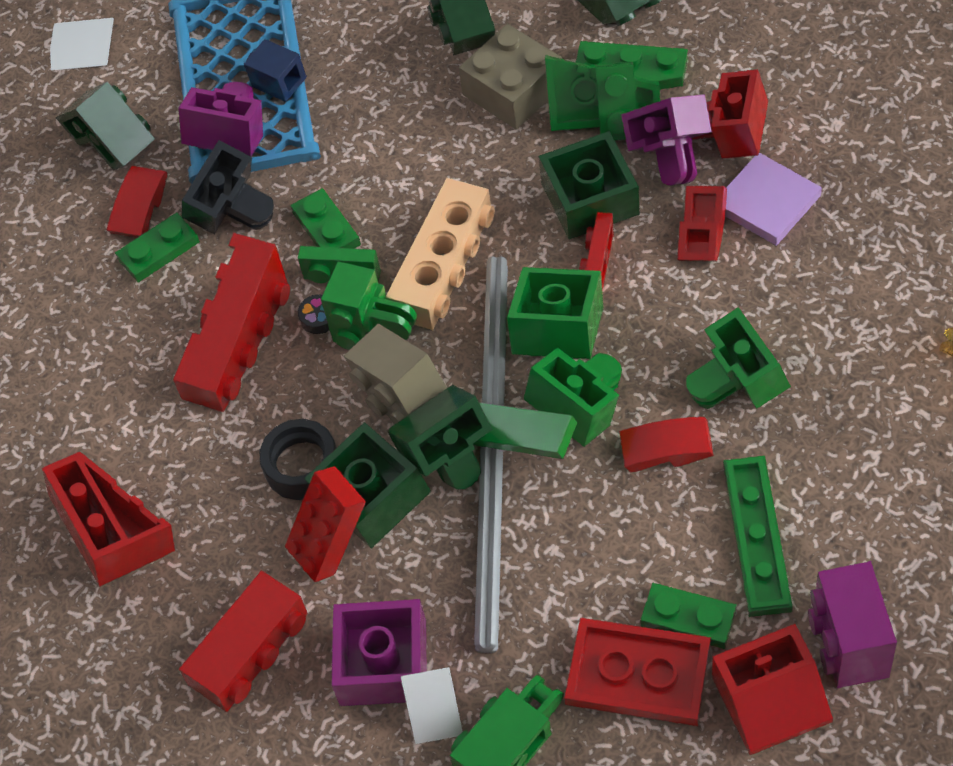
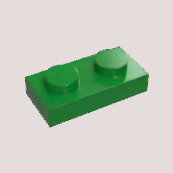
[595,62,636,140]
[290,188,361,249]
[115,212,200,283]
[298,246,381,283]
[640,582,737,649]

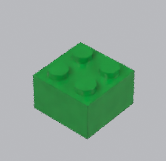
[507,267,604,359]

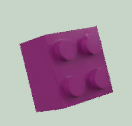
[808,561,897,688]
[332,599,427,706]

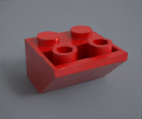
[712,624,833,755]

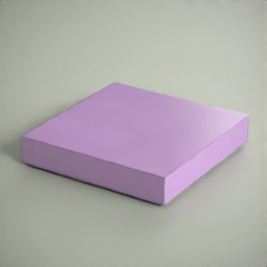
[725,153,822,246]

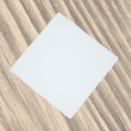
[50,18,114,70]

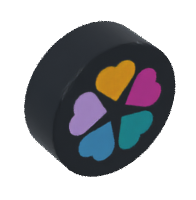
[298,294,330,334]

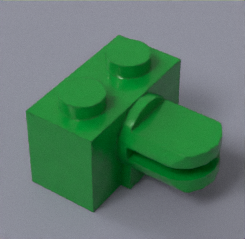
[321,261,417,350]
[686,307,791,409]
[524,347,622,447]

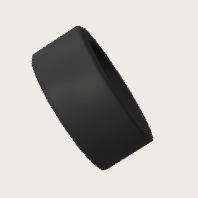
[259,419,337,500]

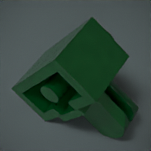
[387,384,493,490]

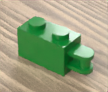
[450,675,564,766]

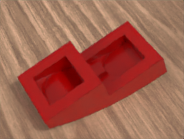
[106,166,168,238]
[677,186,727,262]
[619,417,714,473]

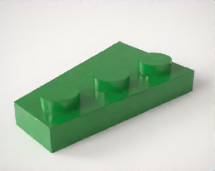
[576,41,688,90]
[545,55,660,131]

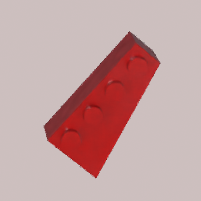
[173,233,290,412]

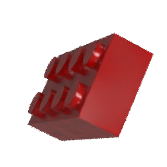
[285,466,366,582]

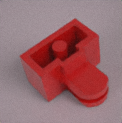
[692,69,768,159]

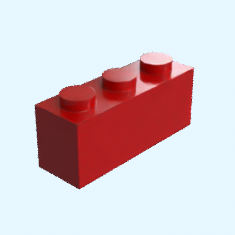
[179,570,308,712]

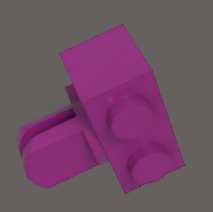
[178,82,263,157]
[621,94,712,186]

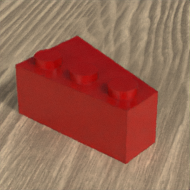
[42,451,175,587]

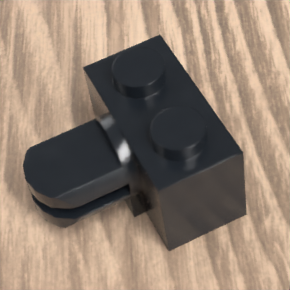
[181,140,274,235]

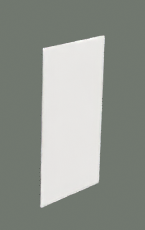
[401,667,463,744]

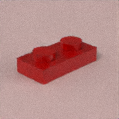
[579,212,614,292]

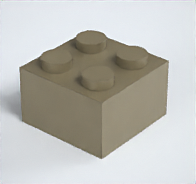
[459,23,562,130]
[344,324,447,425]

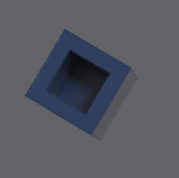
[244,39,307,102]

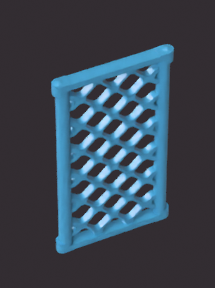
[168,0,321,184]

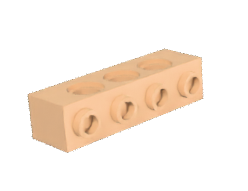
[386,178,495,330]

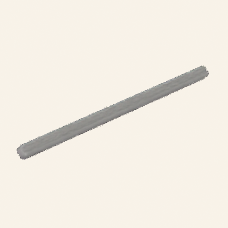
[474,256,508,653]

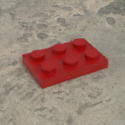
[564,618,711,726]

